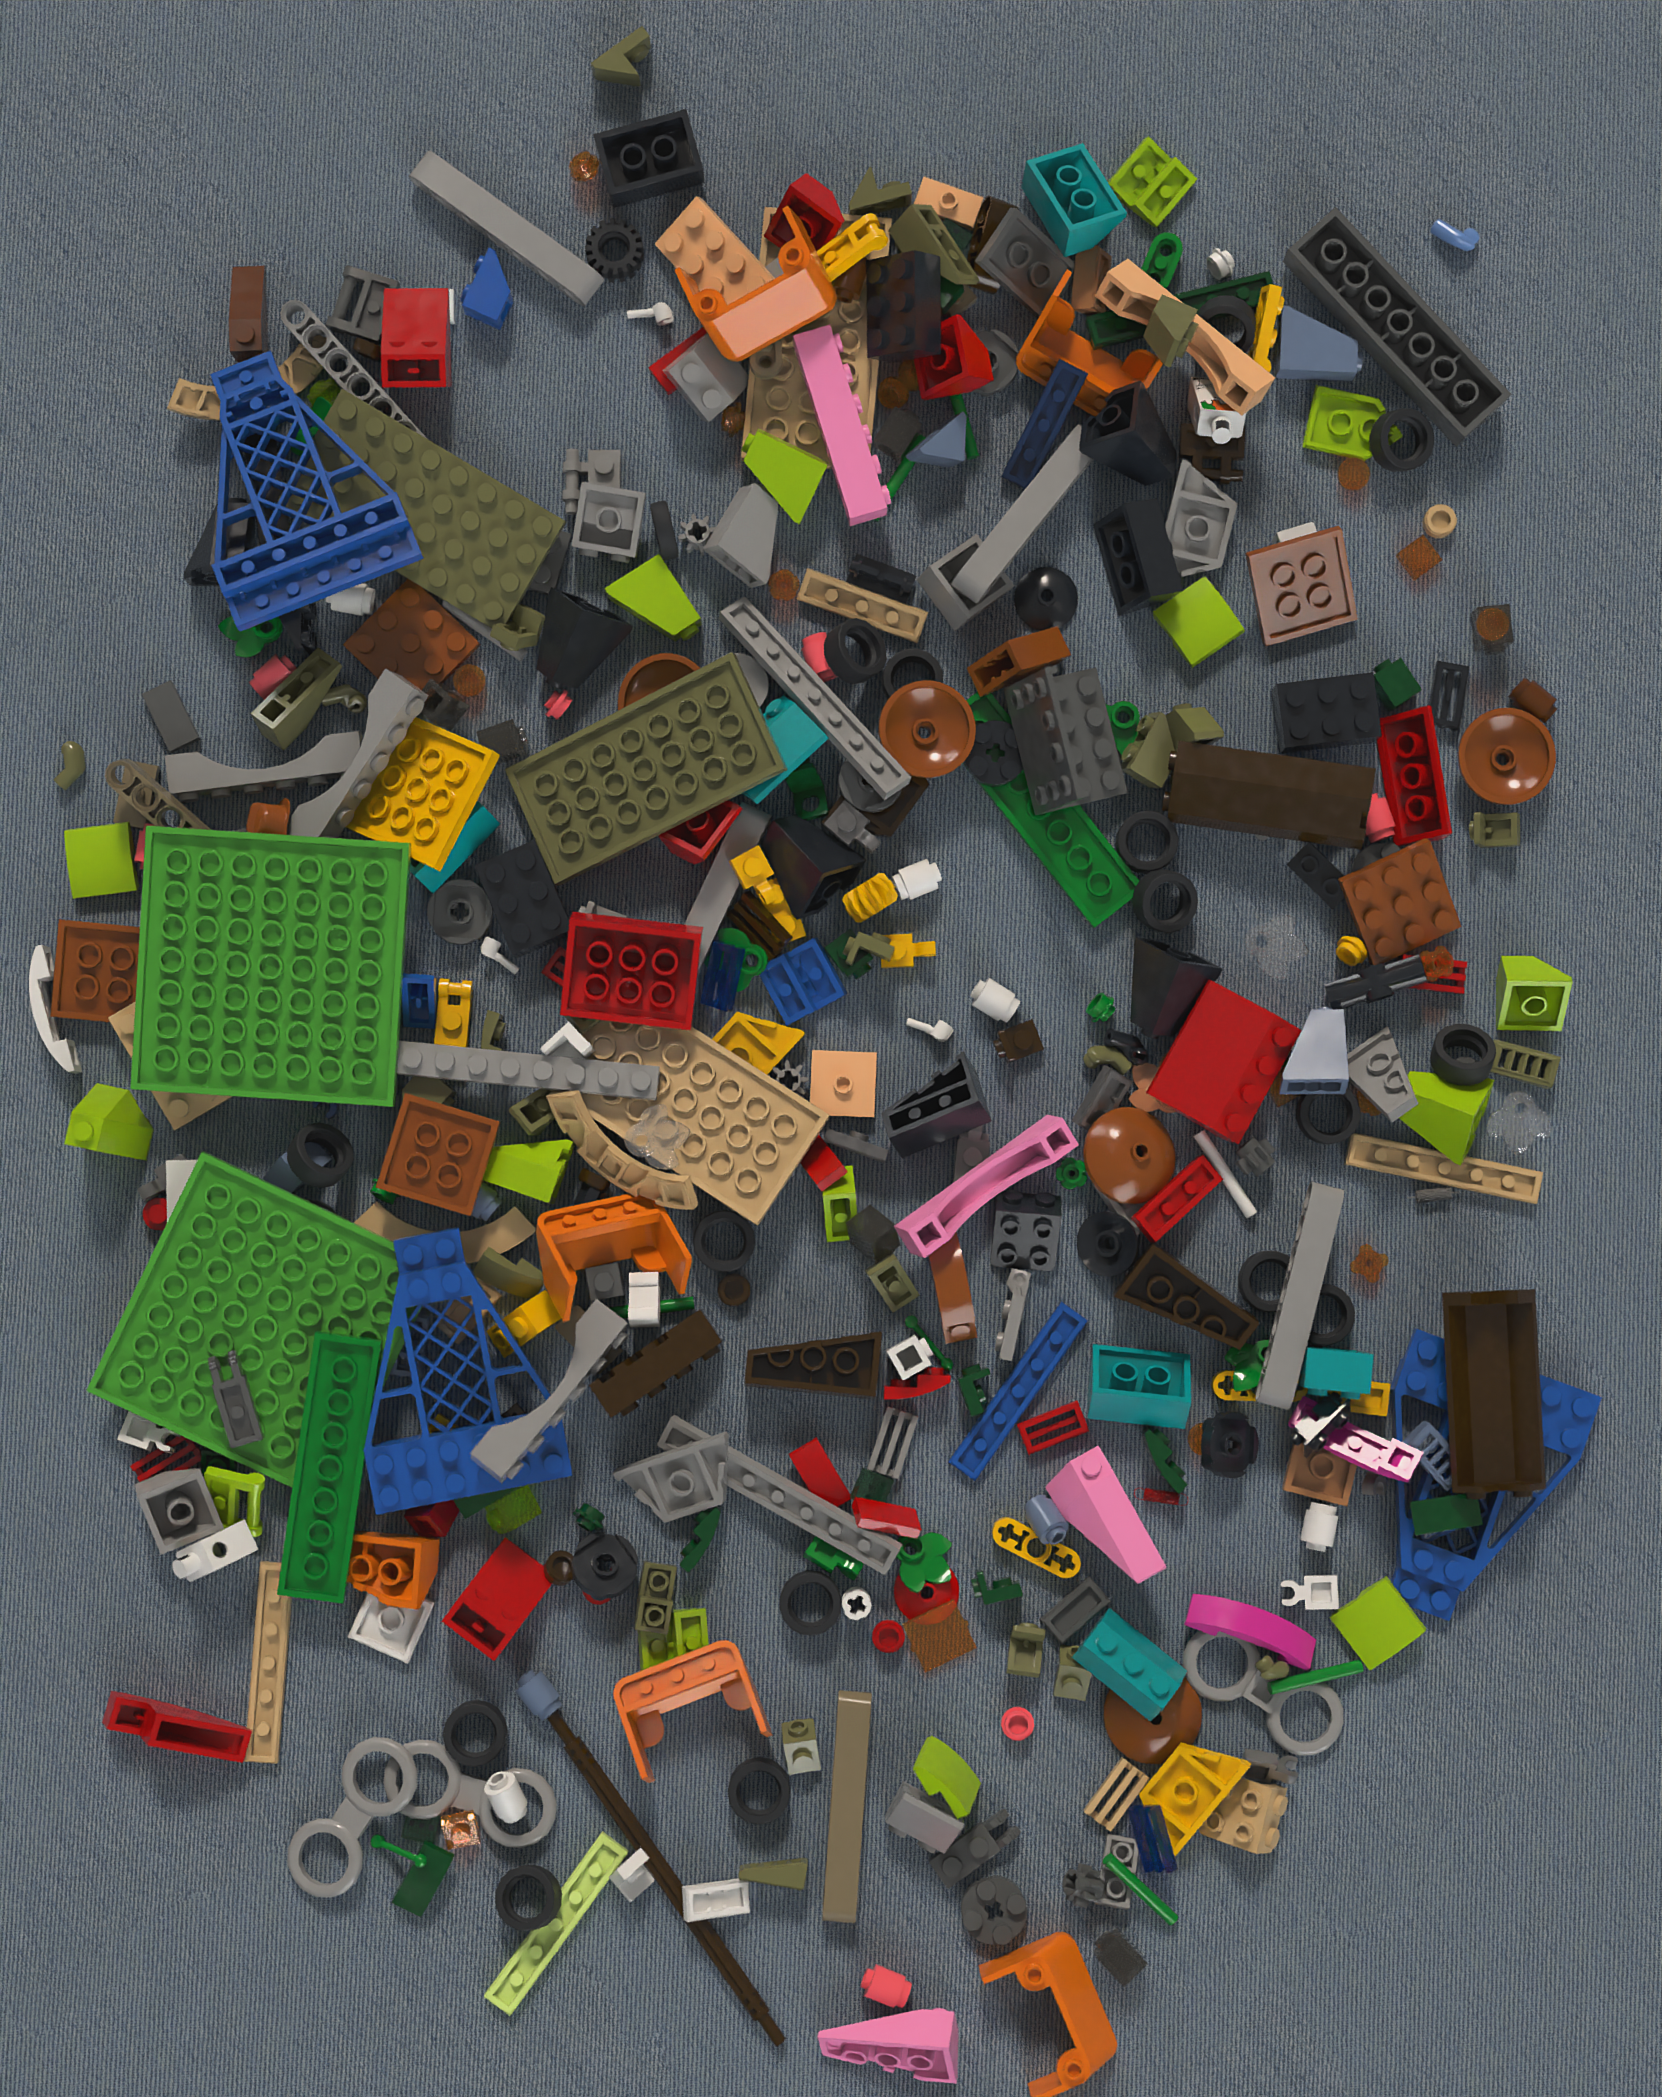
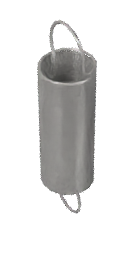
[1407,1187,1460,1203]

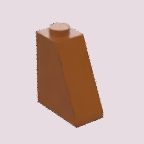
[967,626,1071,697]

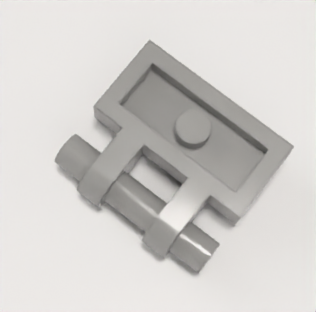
[562,449,621,515]

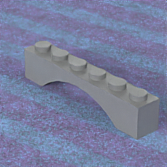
[287,668,429,838]
[165,731,363,803]
[470,1299,628,1483]

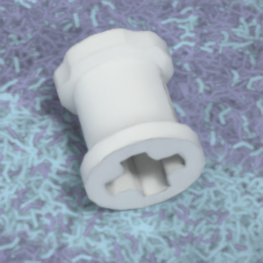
[842,1587,871,1620]

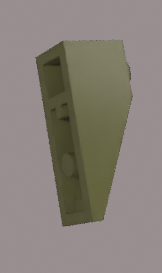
[888,204,980,284]
[250,648,342,751]

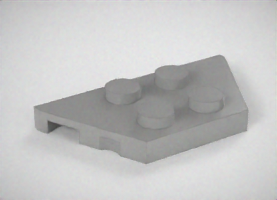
[1165,459,1237,577]
[613,1431,729,1523]

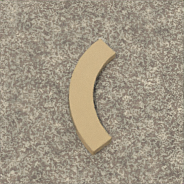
[167,335,327,421]
[546,1091,698,1210]
[354,1201,536,1263]

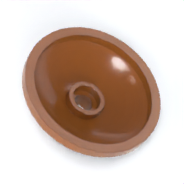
[618,653,700,711]
[878,680,976,778]
[1457,708,1556,805]
[1083,1107,1176,1205]
[1103,1677,1202,1764]

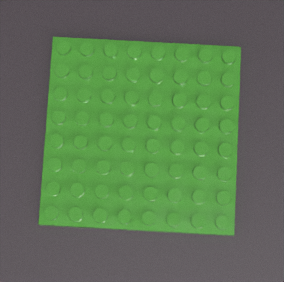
[130,826,411,1107]
[86,1151,423,1487]

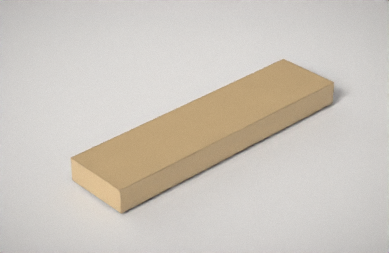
[797,568,929,643]

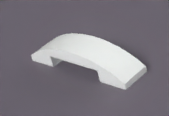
[29,945,82,1074]

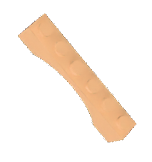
[1095,259,1275,416]

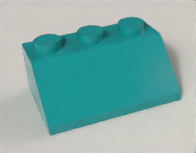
[1021,143,1127,257]
[742,696,829,804]
[410,800,500,893]
[1087,1344,1191,1429]
[1072,1607,1187,1721]

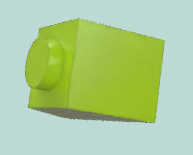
[822,1165,859,1242]

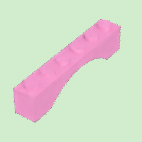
[894,1115,1079,1258]

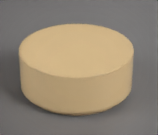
[1423,504,1457,538]

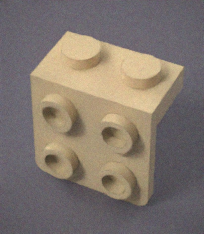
[1198,1777,1288,1854]

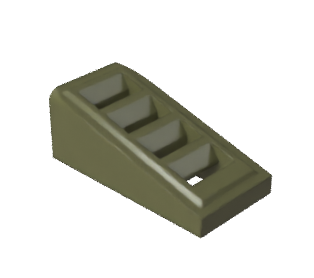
[1490,1039,1561,1089]
[738,1858,808,1890]

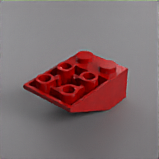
[381,288,452,388]
[442,1537,552,1661]

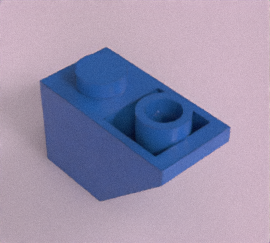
[460,248,513,330]

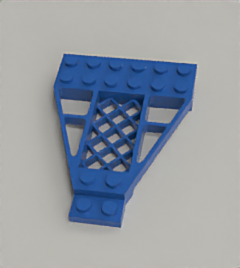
[210,350,424,632]
[364,1227,573,1515]
[1390,1328,1602,1621]

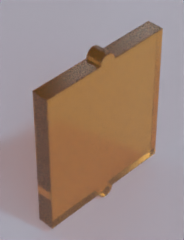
[902,1599,977,1673]

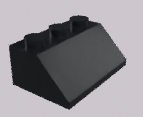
[1093,498,1183,616]

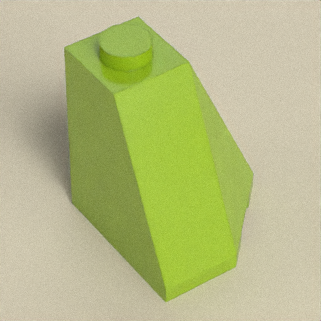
[1399,1071,1494,1165]
[64,1083,154,1161]
[483,1139,575,1204]

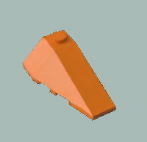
[347,1531,440,1610]

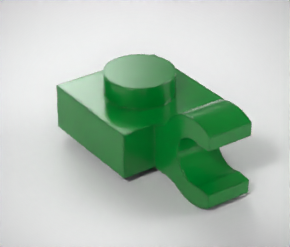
[803,1536,864,1581]

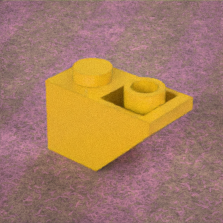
[486,1290,561,1358]

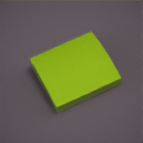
[1108,136,1197,228]
[1152,576,1245,668]
[64,822,139,899]
[1330,1576,1427,1671]
[637,1608,709,1671]
[913,1736,981,1819]

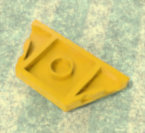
[712,1012,805,1075]
[1139,1742,1251,1861]

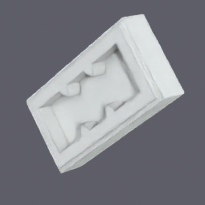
[682,1878,750,1922]

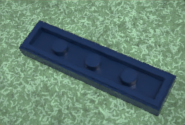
[1001,359,1088,489]

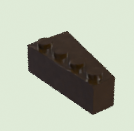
[1113,1242,1260,1350]
[589,1309,723,1418]
[744,1331,882,1400]

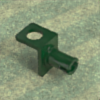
[785,757,829,821]

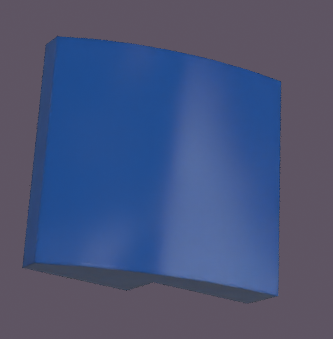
[759,937,848,1026]

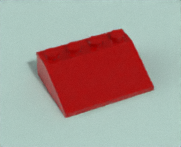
[560,912,703,1030]
[1146,980,1302,1144]

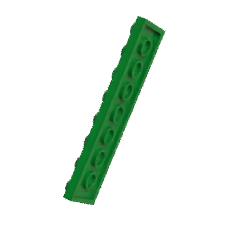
[962,692,1139,929]
[277,1331,382,1604]

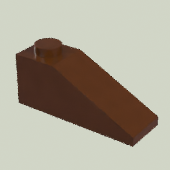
[229,266,269,363]

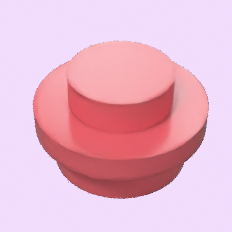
[544,689,573,720]
[1001,1707,1034,1741]

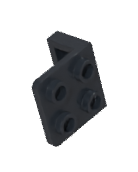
[990,1190,1062,1271]

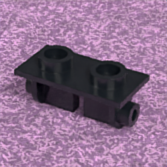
[846,553,917,603]
[1286,841,1345,910]
[1289,1392,1351,1458]

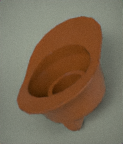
[246,798,290,835]

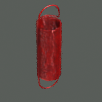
[1134,1488,1189,1506]

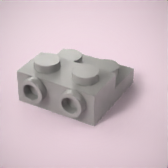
[571,482,646,563]

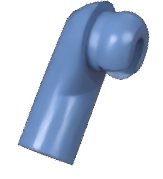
[1431,219,1480,251]

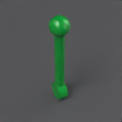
[905,1315,954,1371]
[371,1834,427,1868]

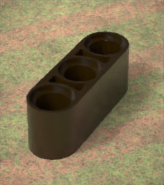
[965,195,1019,295]

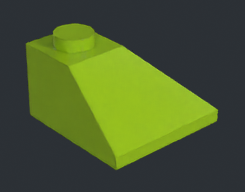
[1496,956,1573,1031]

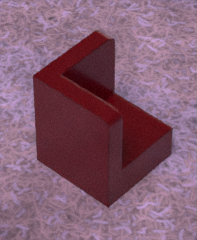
[404,1500,460,1537]

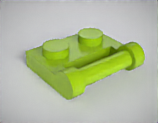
[204,1466,265,1537]

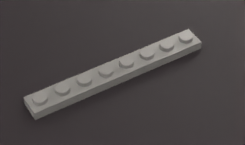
[719,596,911,800]
[397,1041,660,1101]
[657,1414,903,1576]

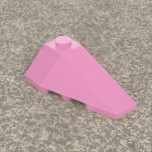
[1045,1445,1167,1584]
[818,2008,958,2084]

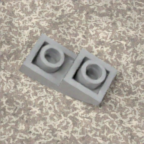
[1095,1834,1140,1910]

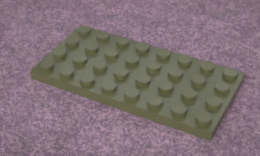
[278,389,566,628]
[505,652,788,886]

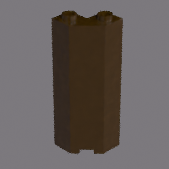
[1162,741,1376,850]
[1442,1289,1546,1499]

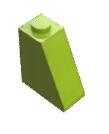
[741,429,828,524]
[604,554,702,642]

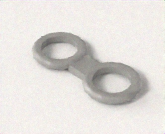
[1183,1630,1344,1756]
[288,1737,417,1898]
[383,1739,557,1848]

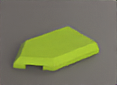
[1302,385,1403,461]

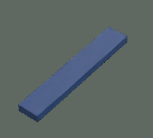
[948,1302,1088,1481]

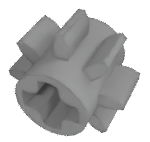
[678,514,716,556]
[772,1060,809,1095]

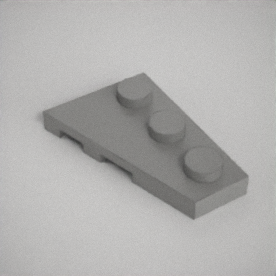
[1347,1026,1419,1122]

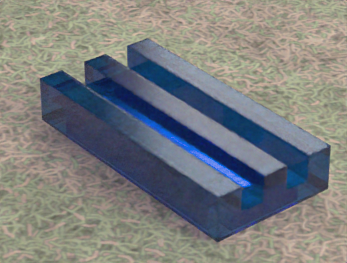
[700,940,745,1012]
[1128,1805,1178,1873]

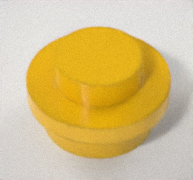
[1336,936,1368,966]

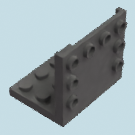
[1003,665,1128,816]

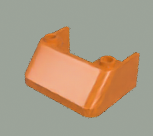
[674,206,837,362]
[1016,269,1163,417]
[536,1194,692,1322]
[613,1640,773,1783]
[978,1932,1117,2097]

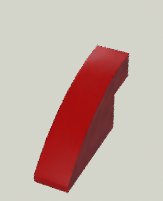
[102,1690,252,1763]

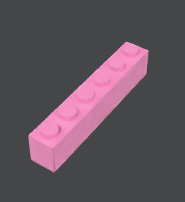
[793,324,891,526]

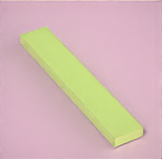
[484,1831,629,2016]

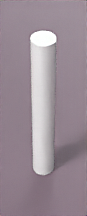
[1193,1130,1257,1219]

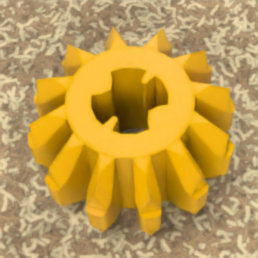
[842,873,898,923]

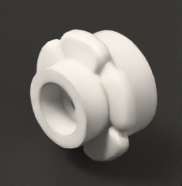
[1206,248,1235,280]

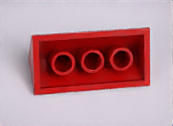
[1377,705,1452,846]

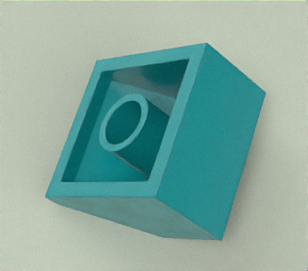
[1298,1346,1374,1399]

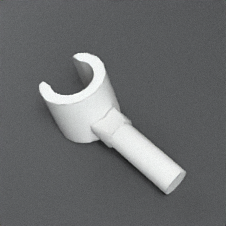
[627,302,674,326]
[480,937,520,975]
[906,1018,953,1042]

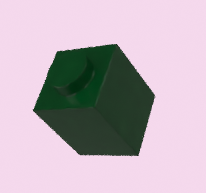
[1373,658,1422,713]

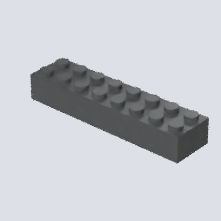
[1282,207,1511,447]

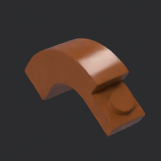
[927,1231,978,1344]

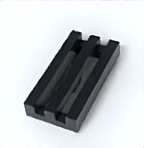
[1429,661,1470,731]

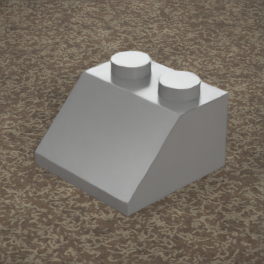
[662,333,749,422]
[916,534,1015,631]
[134,1468,224,1555]
[885,1781,964,1854]

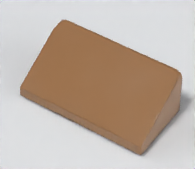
[1071,245,1112,315]

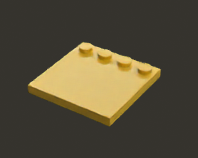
[345,717,500,872]

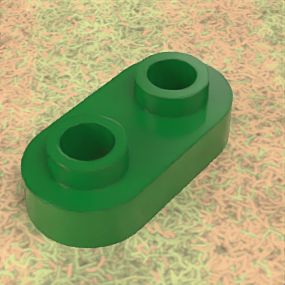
[1141,232,1183,290]

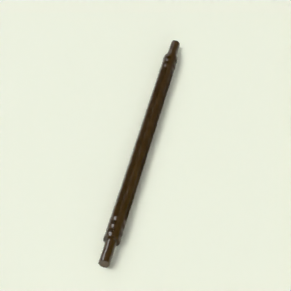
[547,1711,786,2047]

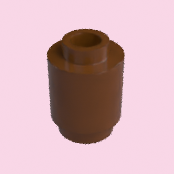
[831,257,868,303]
[1508,677,1558,723]

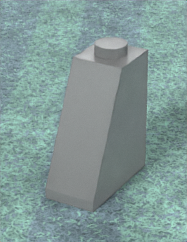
[703,483,779,588]

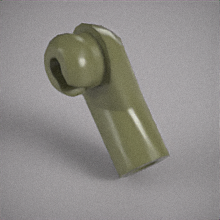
[322,684,367,714]
[53,741,86,791]
[1083,1045,1133,1075]
[1255,1655,1289,1680]

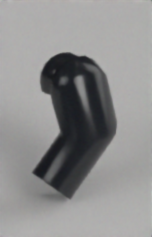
[1104,1029,1149,1066]

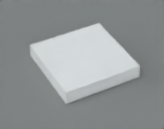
[348,1592,436,1664]

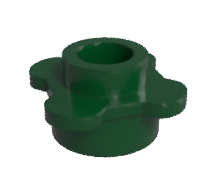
[573,1503,605,1532]

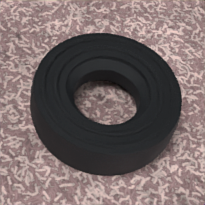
[650,501,679,560]

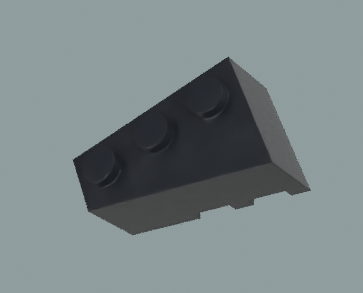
[881,1051,992,1158]

